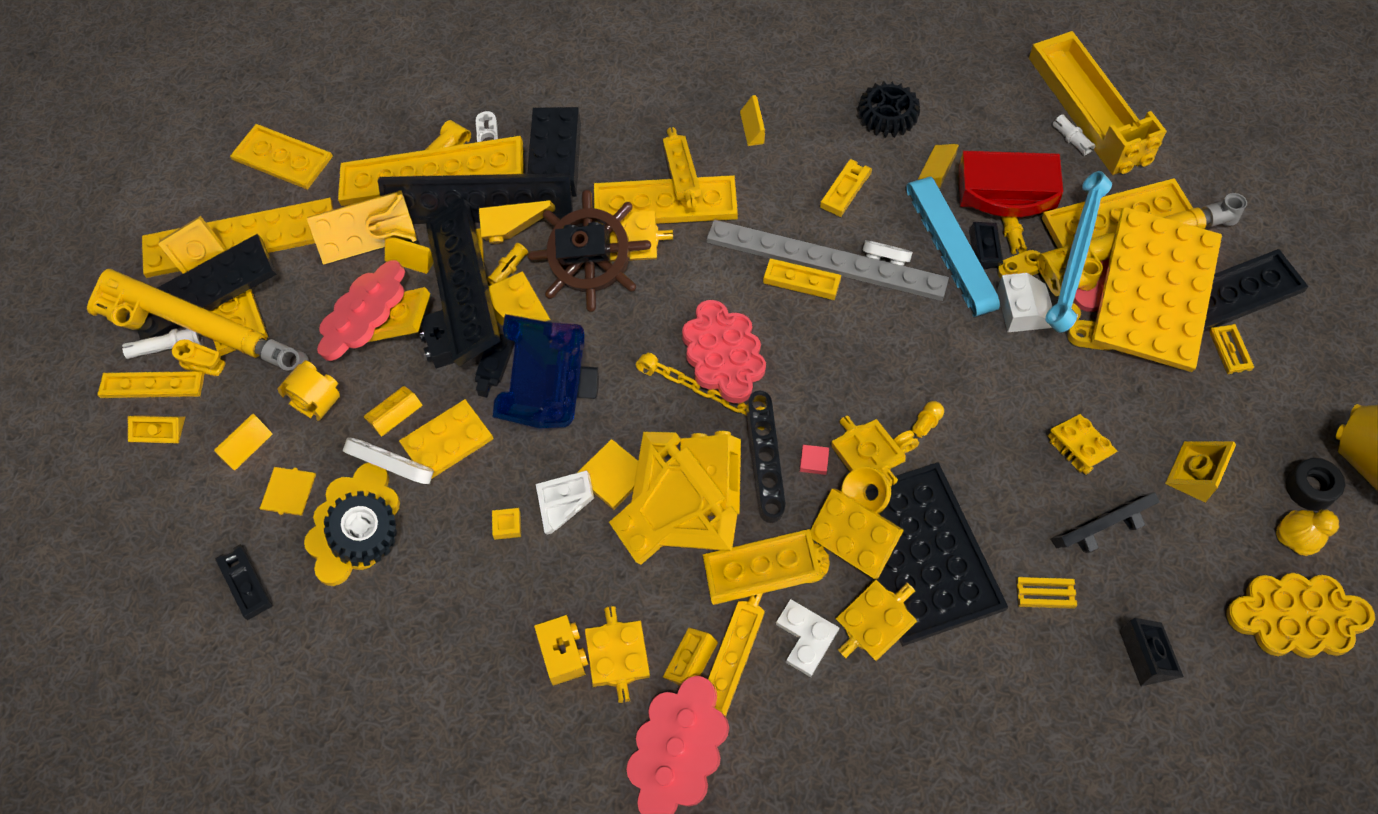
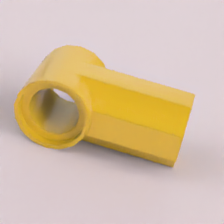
[425,120,471,150]

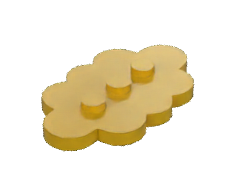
[304,462,400,586]
[1227,573,1375,658]

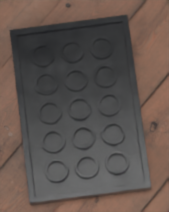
[865,462,1008,647]

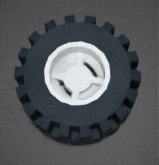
[324,491,396,567]

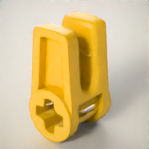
[172,339,226,376]

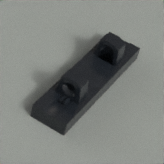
[1051,492,1160,553]

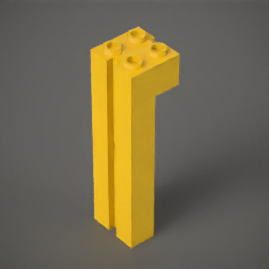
[1029,31,1167,175]

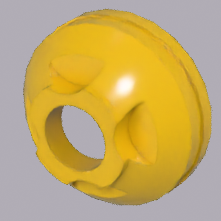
[841,466,891,514]

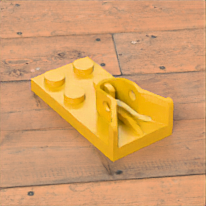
[307,190,417,265]

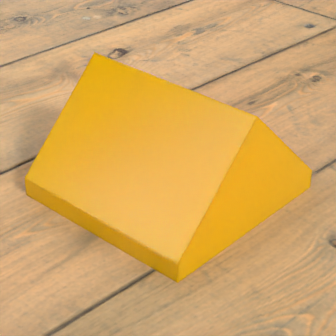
[1165,441,1236,503]

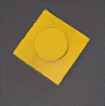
[492,508,521,540]

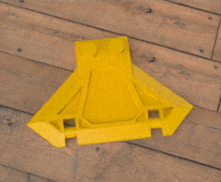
[609,432,737,565]

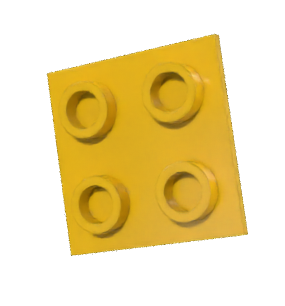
[1048,414,1118,475]

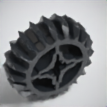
[858,81,920,138]

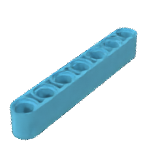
[906,176,1000,317]

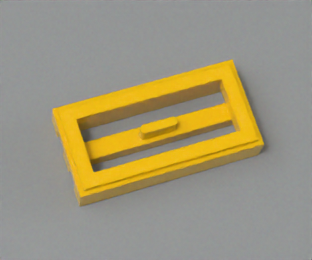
[1209,324,1254,374]
[1016,577,1077,608]

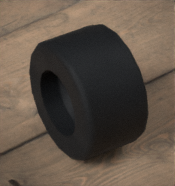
[1286,458,1346,511]

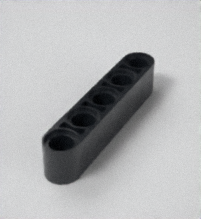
[746,390,786,523]

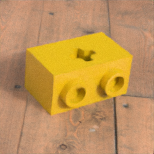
[534,615,588,686]

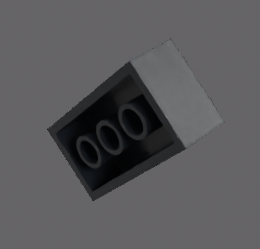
[527,107,581,197]

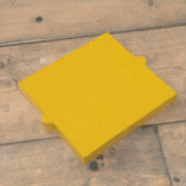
[260,467,316,516]

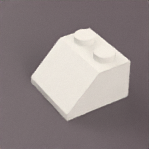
[997,273,1052,332]

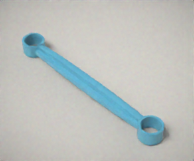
[1045,171,1112,333]

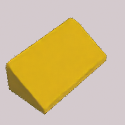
[740,95,765,146]
[918,144,959,188]
[385,236,433,274]
[364,386,423,437]
[214,414,272,470]
[128,415,185,443]
[663,627,718,686]

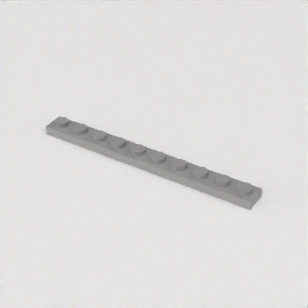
[707,220,949,301]

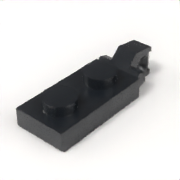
[475,334,516,398]

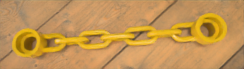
[636,353,765,430]

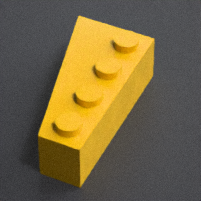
[489,271,568,370]

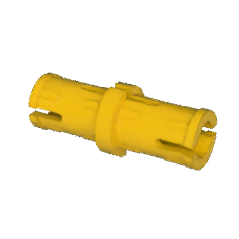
[1001,216,1027,254]
[487,243,528,285]

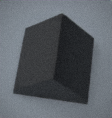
[1120,618,1184,686]

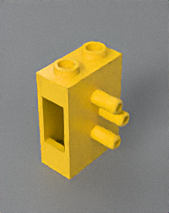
[680,431,741,516]

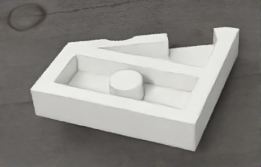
[536,471,594,535]

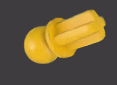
[912,401,944,438]

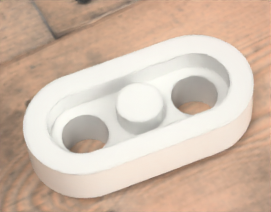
[863,240,913,265]

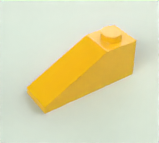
[479,200,555,244]

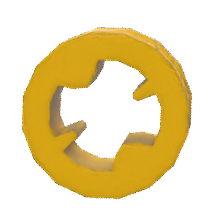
[894,430,920,454]

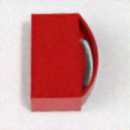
[959,151,1063,217]

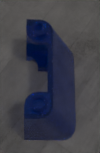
[492,314,584,429]

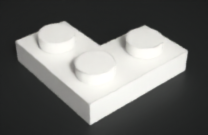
[776,599,839,677]

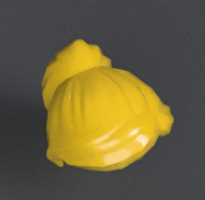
[1276,509,1339,556]

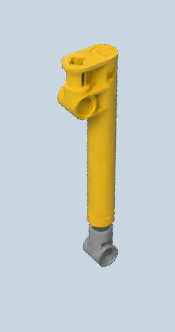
[1037,193,1247,296]
[87,269,309,372]

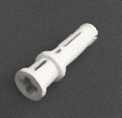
[122,329,204,359]

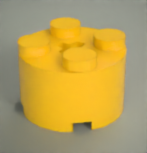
[277,360,340,421]

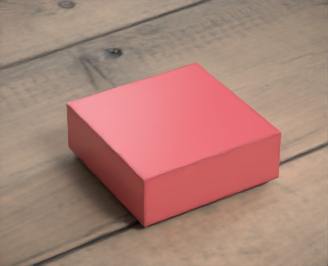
[800,445,829,475]

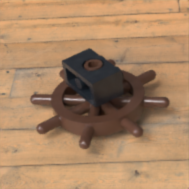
[527,190,651,312]

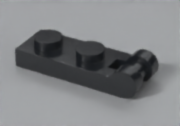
[215,544,273,621]

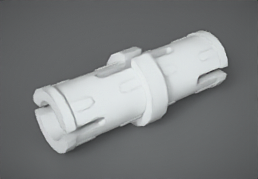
[1053,115,1096,156]

